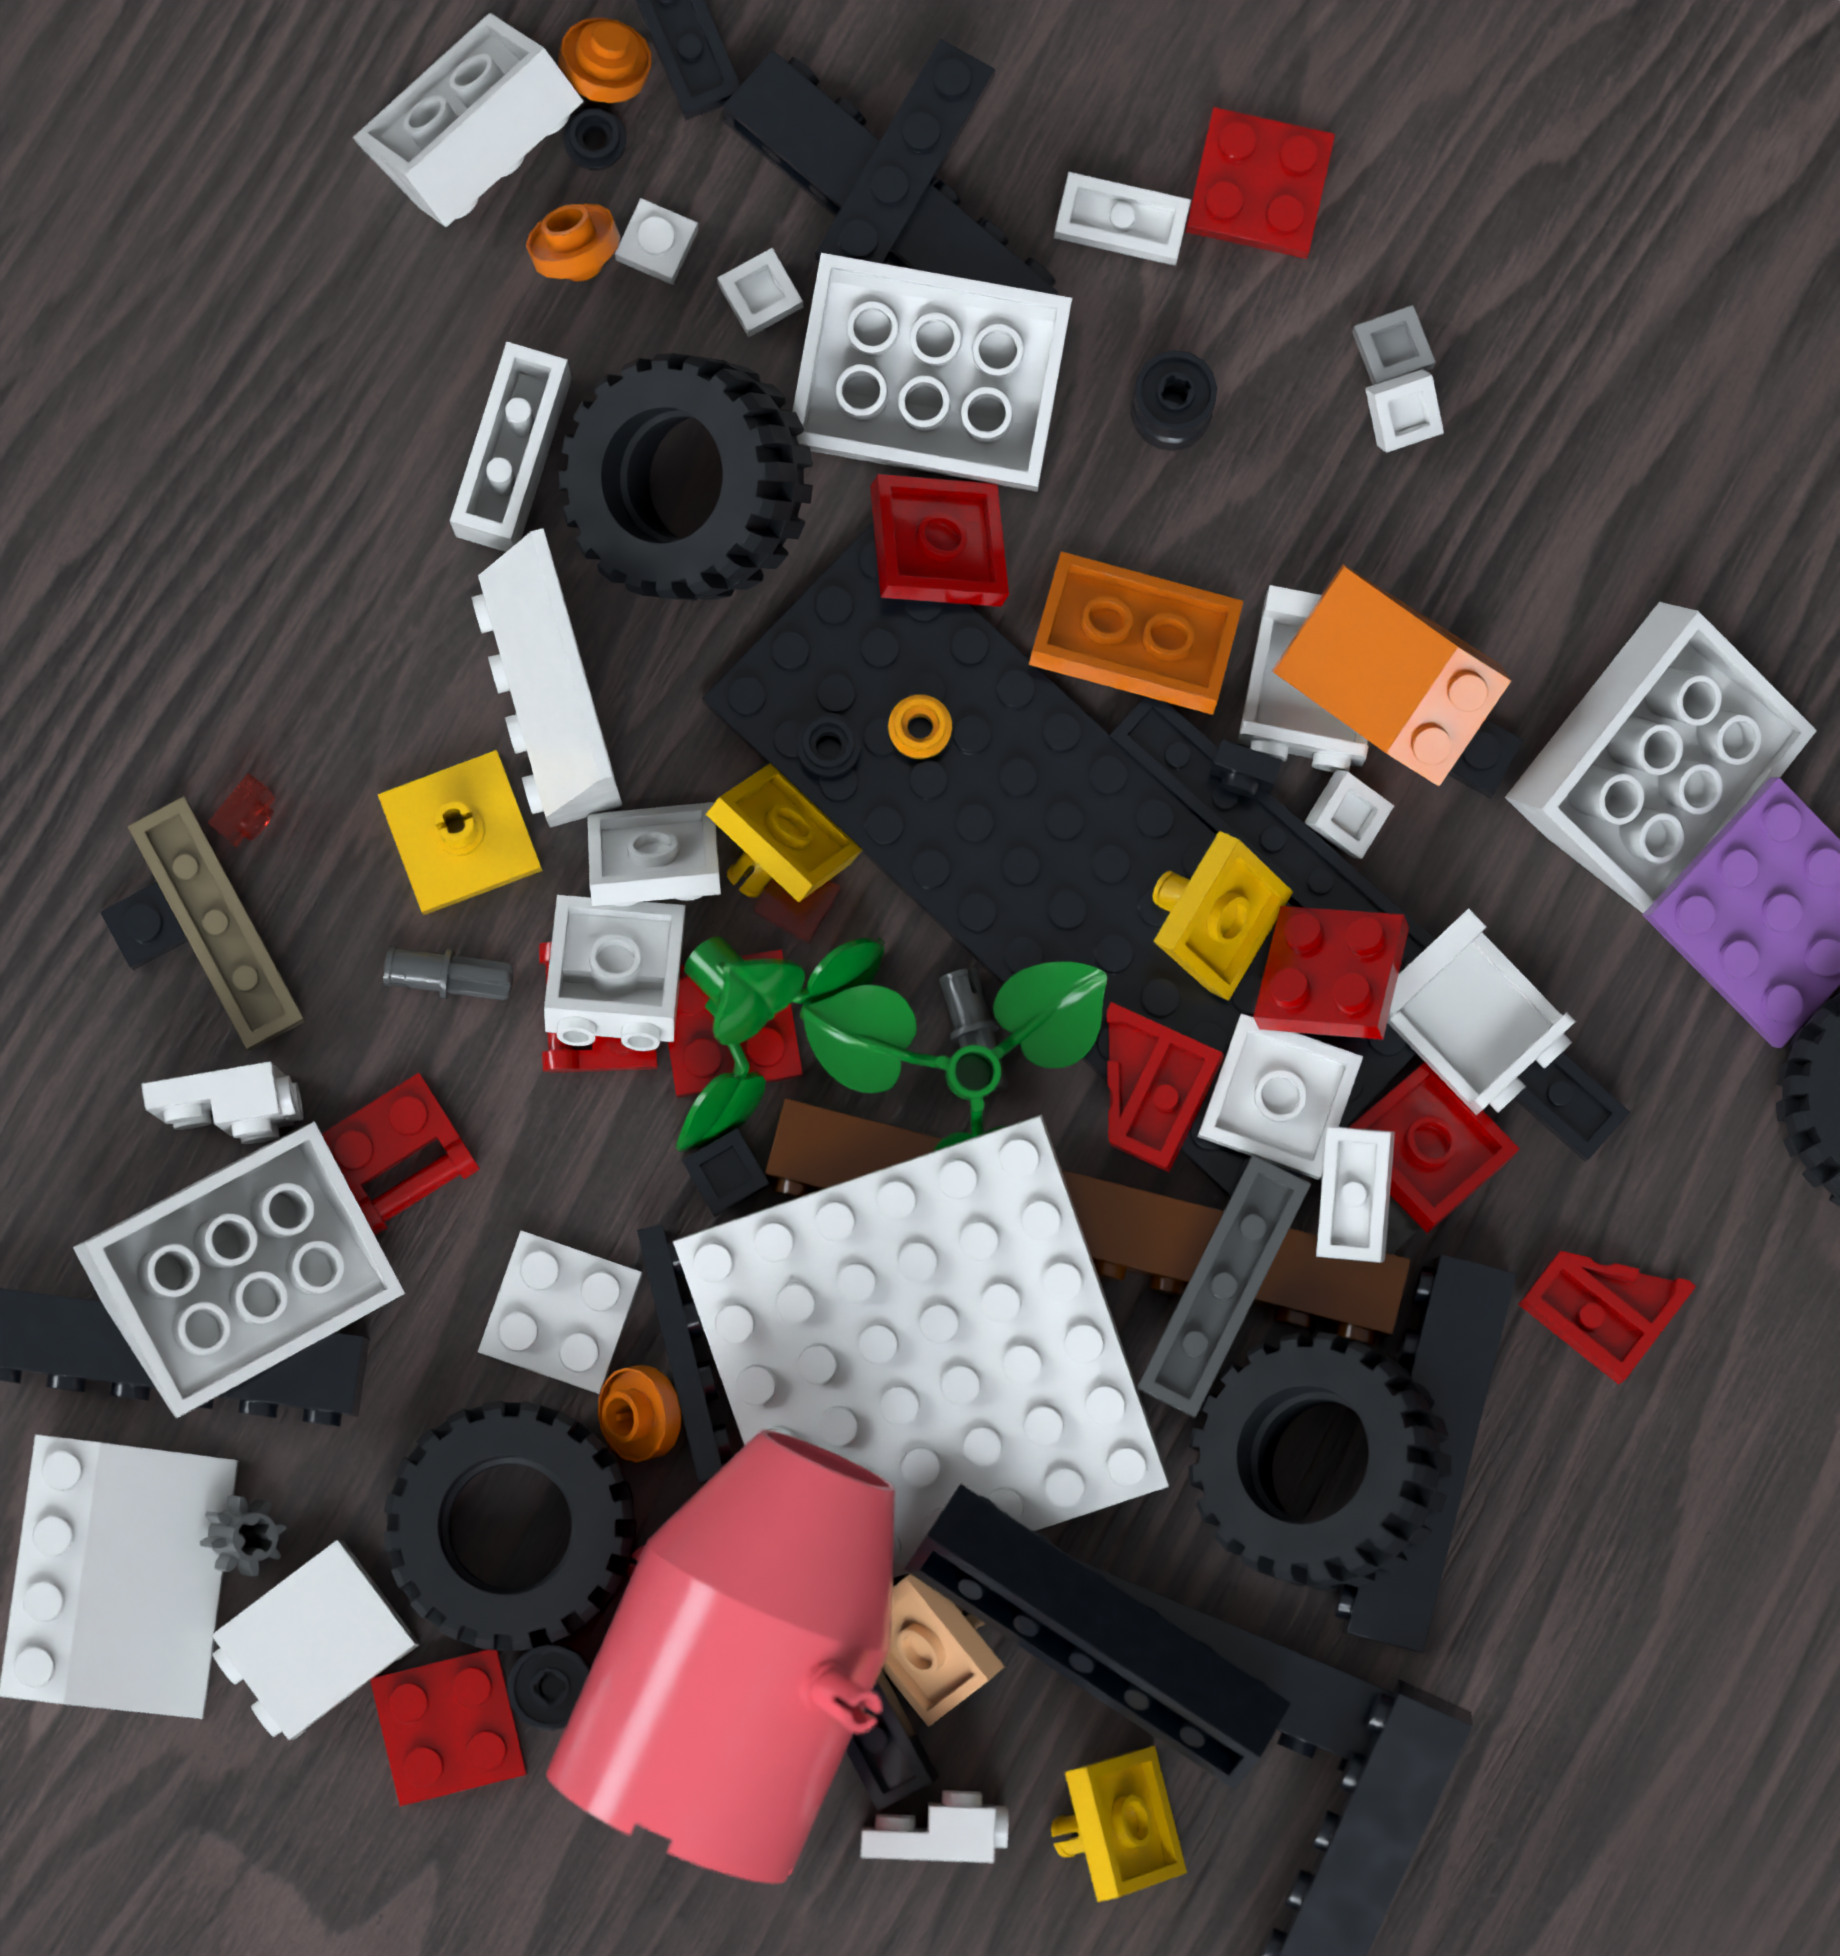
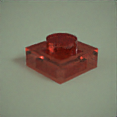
[208,773,275,847]
[754,878,841,945]

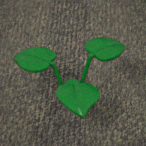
[675,936,885,1152]
[803,962,1107,1151]

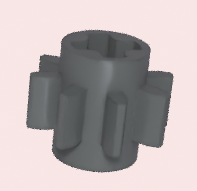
[200,1495,286,1576]

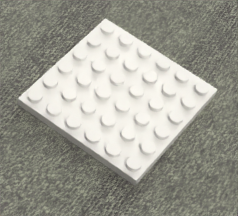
[673,1114,1170,1578]

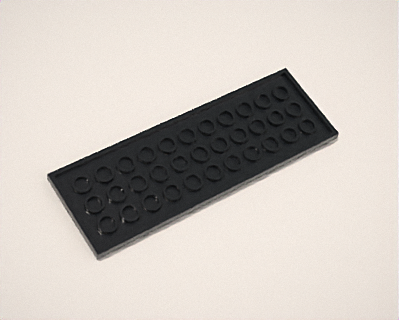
[702,522,1416,1198]

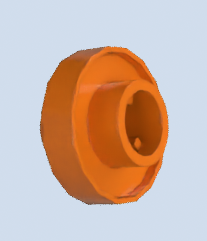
[558,17,652,103]
[526,204,621,281]
[598,1364,681,1462]

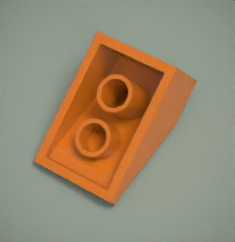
[1272,564,1511,786]

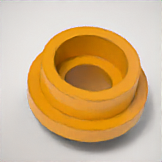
[888,694,952,759]

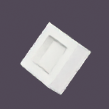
[615,198,699,285]
[717,248,803,337]
[1365,369,1444,453]
[1304,770,1394,859]

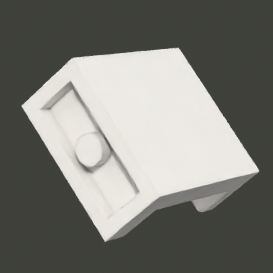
[1237,585,1368,773]
[1387,908,1576,1115]
[211,1540,421,1740]

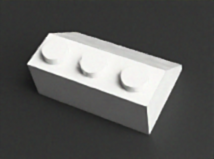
[353,13,584,227]

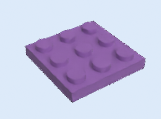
[1642,777,1840,1048]

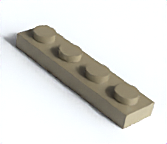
[127,796,306,1052]

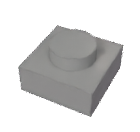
[1352,305,1436,385]

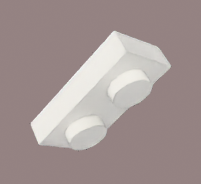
[1054,172,1191,266]
[1316,1126,1395,1262]

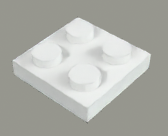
[587,802,721,907]
[1197,1013,1363,1180]
[478,1231,643,1394]

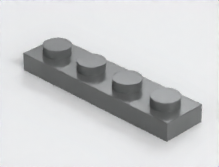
[1136,1155,1311,1418]

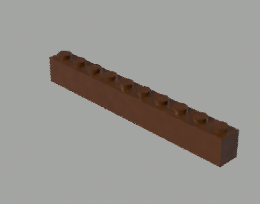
[765,1098,1411,1346]

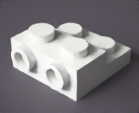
[544,895,685,1051]
[142,1061,304,1144]
[861,1790,1008,1863]

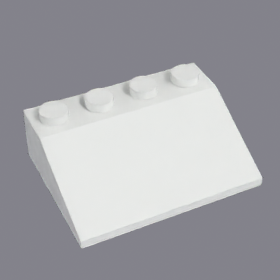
[792,253,1072,492]
[471,528,623,828]
[1505,602,1817,913]
[73,1122,405,1418]
[0,1435,239,1719]

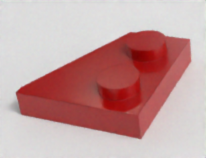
[1107,1002,1225,1172]
[1518,1251,1696,1385]

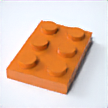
[1029,551,1244,715]

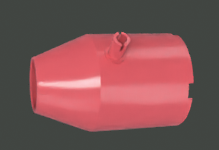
[546,1429,895,1883]

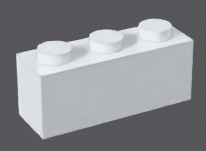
[450,342,572,552]

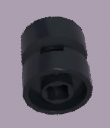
[1131,350,1217,451]
[507,1644,592,1731]

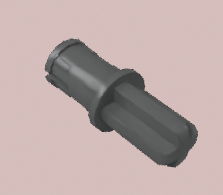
[383,945,514,1000]
[939,967,1008,1097]

